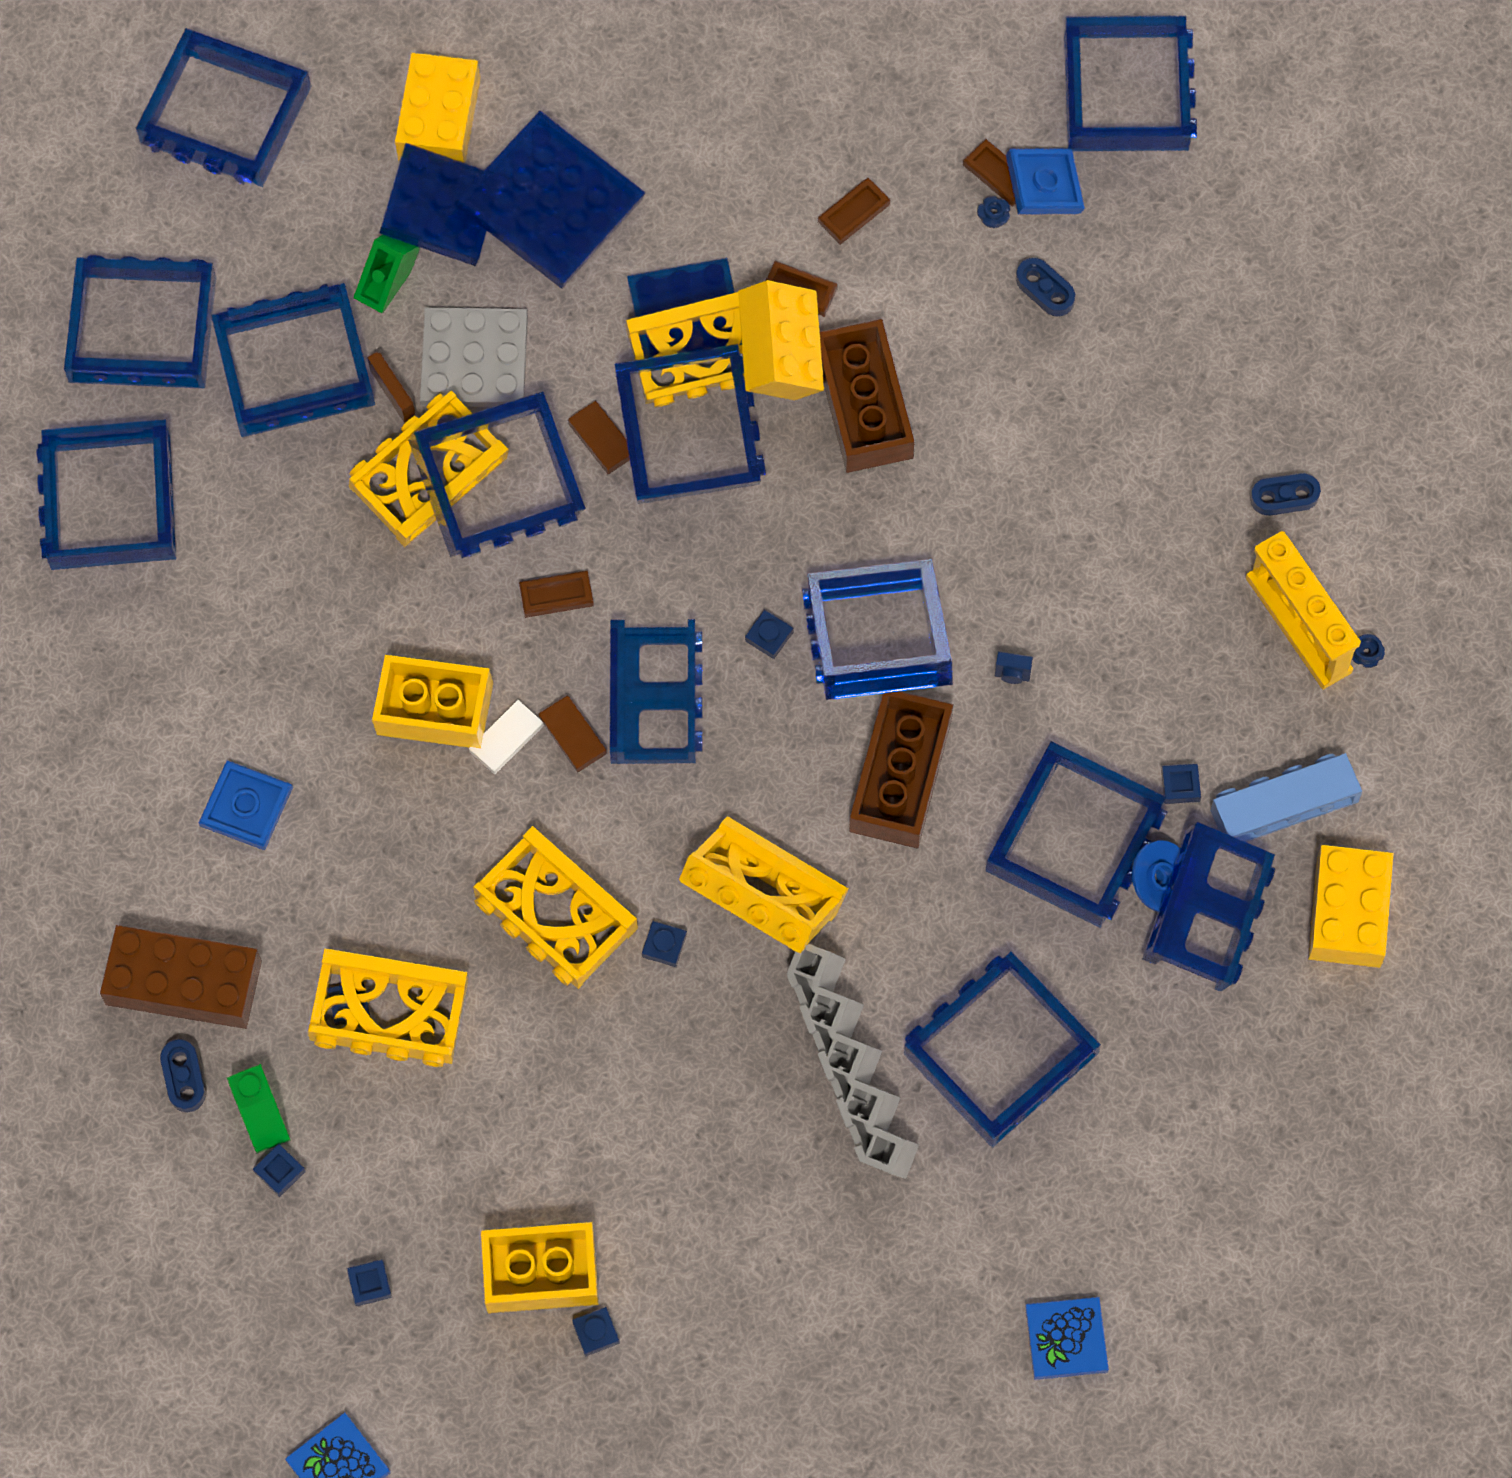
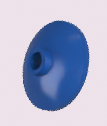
[1132,840,1193,912]

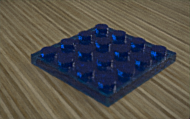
[455,111,646,289]

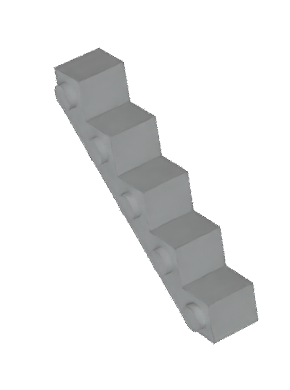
[787,943,919,1179]

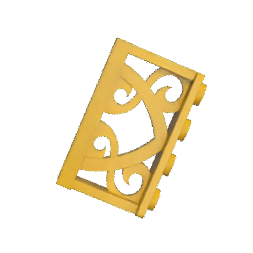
[625,292,745,408]
[349,391,509,547]
[1246,531,1361,690]
[679,816,848,953]
[473,826,638,989]
[308,948,468,1067]

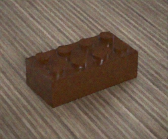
[819,319,915,473]
[849,688,954,849]
[100,925,262,1029]

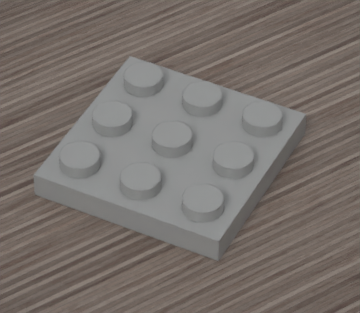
[420,307,528,408]

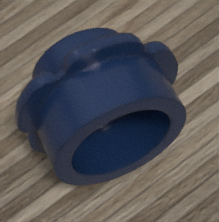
[977,196,1010,228]
[1352,634,1385,668]

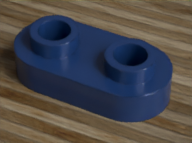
[1016,258,1075,317]
[1250,473,1321,516]
[160,1039,206,1112]

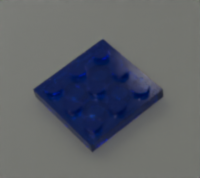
[379,143,502,266]
[627,258,742,371]

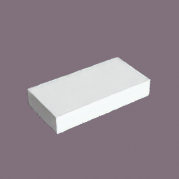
[469,700,544,775]

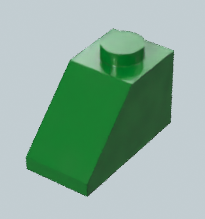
[353,230,421,314]
[227,1064,290,1154]

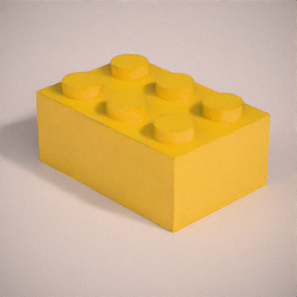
[395,53,480,168]
[738,280,824,400]
[372,655,493,749]
[1308,845,1393,968]
[481,1222,599,1313]

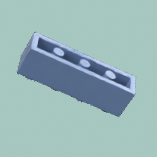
[1210,753,1362,849]

